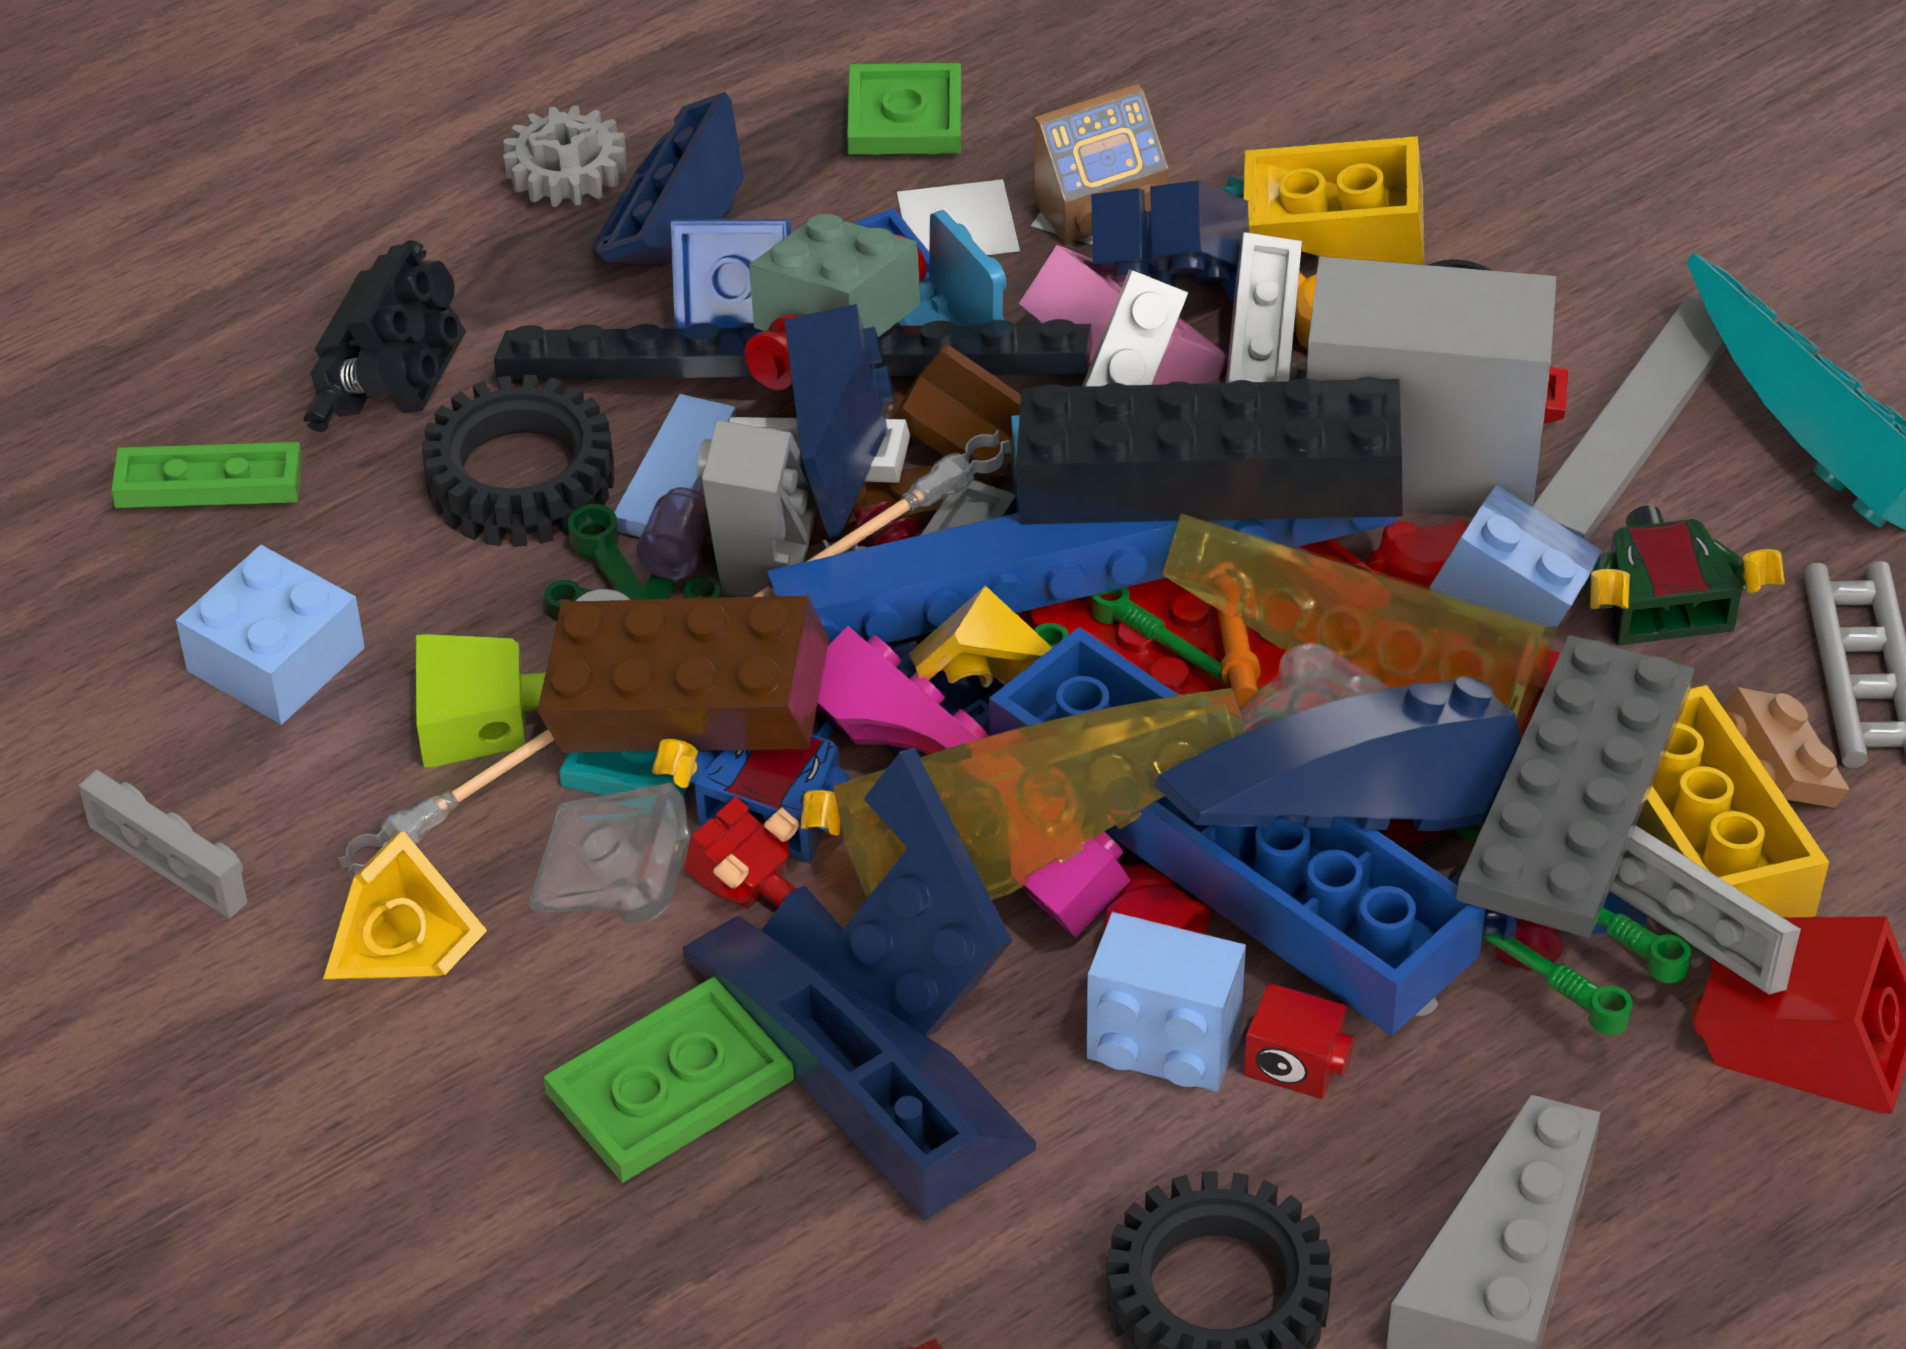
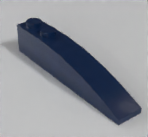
[1155,677,1521,831]

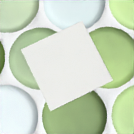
[897,179,1020,255]

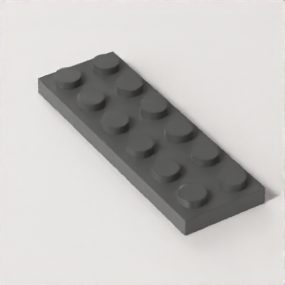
[1456,635,1695,938]

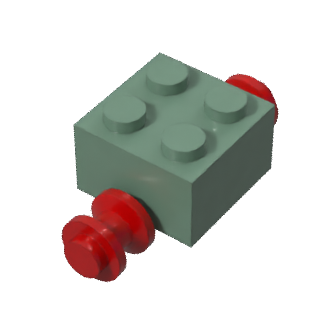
[745,214,927,390]

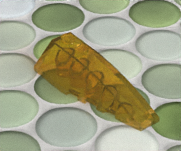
[1162,514,1558,730]
[833,688,1246,900]

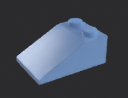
[1429,485,1602,657]

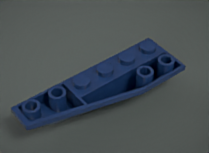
[683,915,1036,1221]

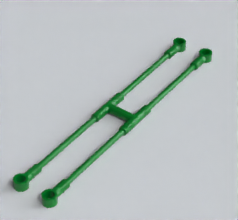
[1034,587,1691,1035]

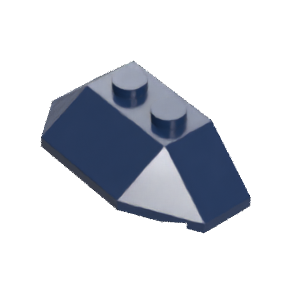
[592,92,744,266]

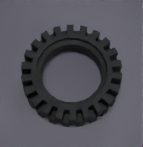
[422,375,615,547]
[1106,1171,1332,1349]

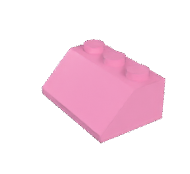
[1019,245,1228,385]

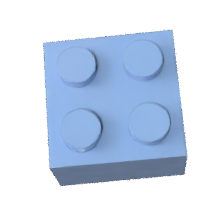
[176,545,365,725]
[1087,912,1246,1092]

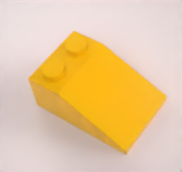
[1244,136,1424,265]

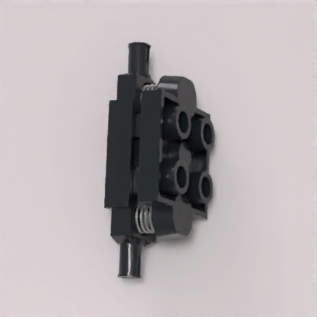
[304,240,466,432]

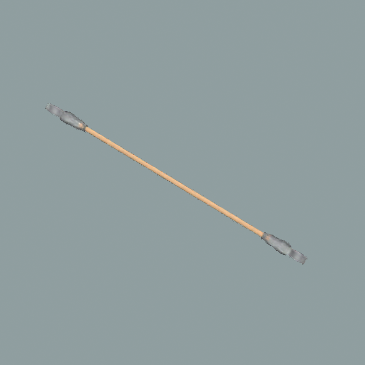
[337,430,1011,881]

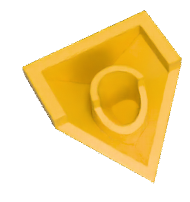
[908,586,1052,688]
[323,831,487,979]

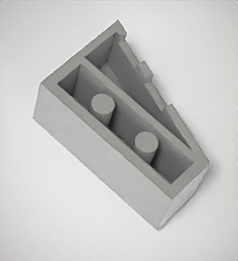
[697,420,818,597]

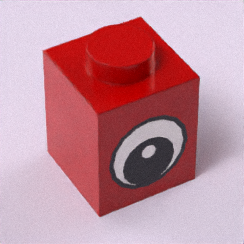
[1244,983,1355,1099]

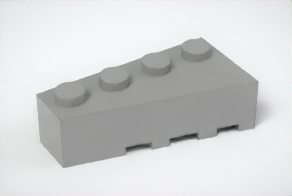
[1386,1095,1601,1349]

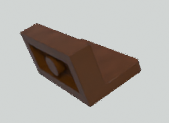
[892,345,1021,487]

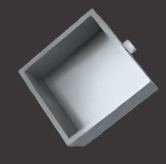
[1290,256,1557,517]

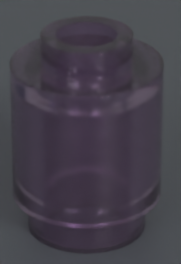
[636,487,711,579]

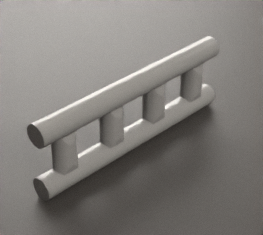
[1803,561,1906,768]

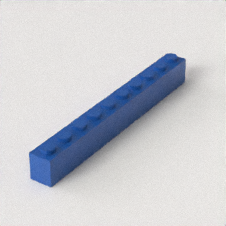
[767,513,1396,646]

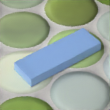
[614,394,736,542]

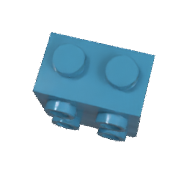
[895,210,1007,326]

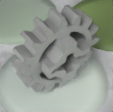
[503,105,627,207]

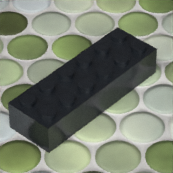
[1016,377,1403,525]

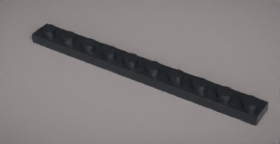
[494,319,1093,380]

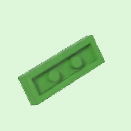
[111,442,303,508]

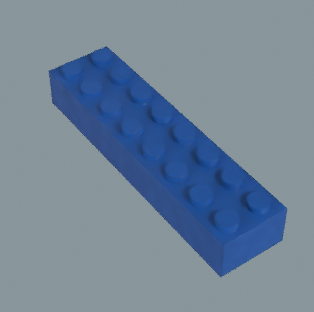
[989,627,1485,1036]

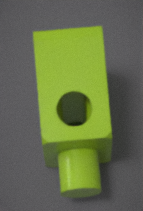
[416,634,546,768]

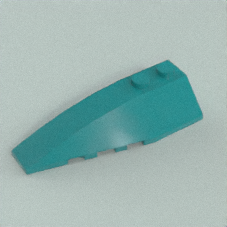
[1686,252,1906,530]

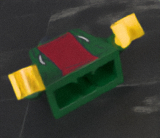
[1584,505,1785,646]

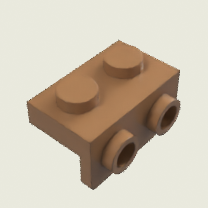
[1722,687,1850,808]

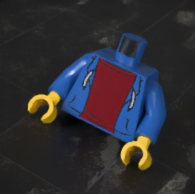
[652,712,856,864]

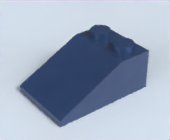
[784,304,895,538]

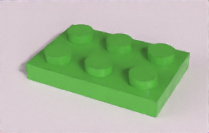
[543,976,794,1183]

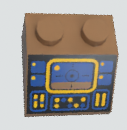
[1034,84,1168,245]

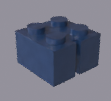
[1091,180,1249,287]

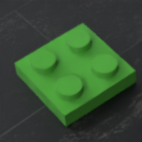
[847,63,961,155]

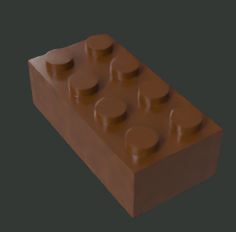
[537,595,829,753]

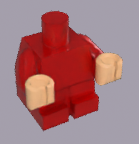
[684,796,800,909]

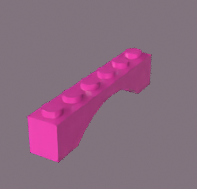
[816,626,1131,939]

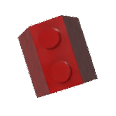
[1693,916,1906,1113]

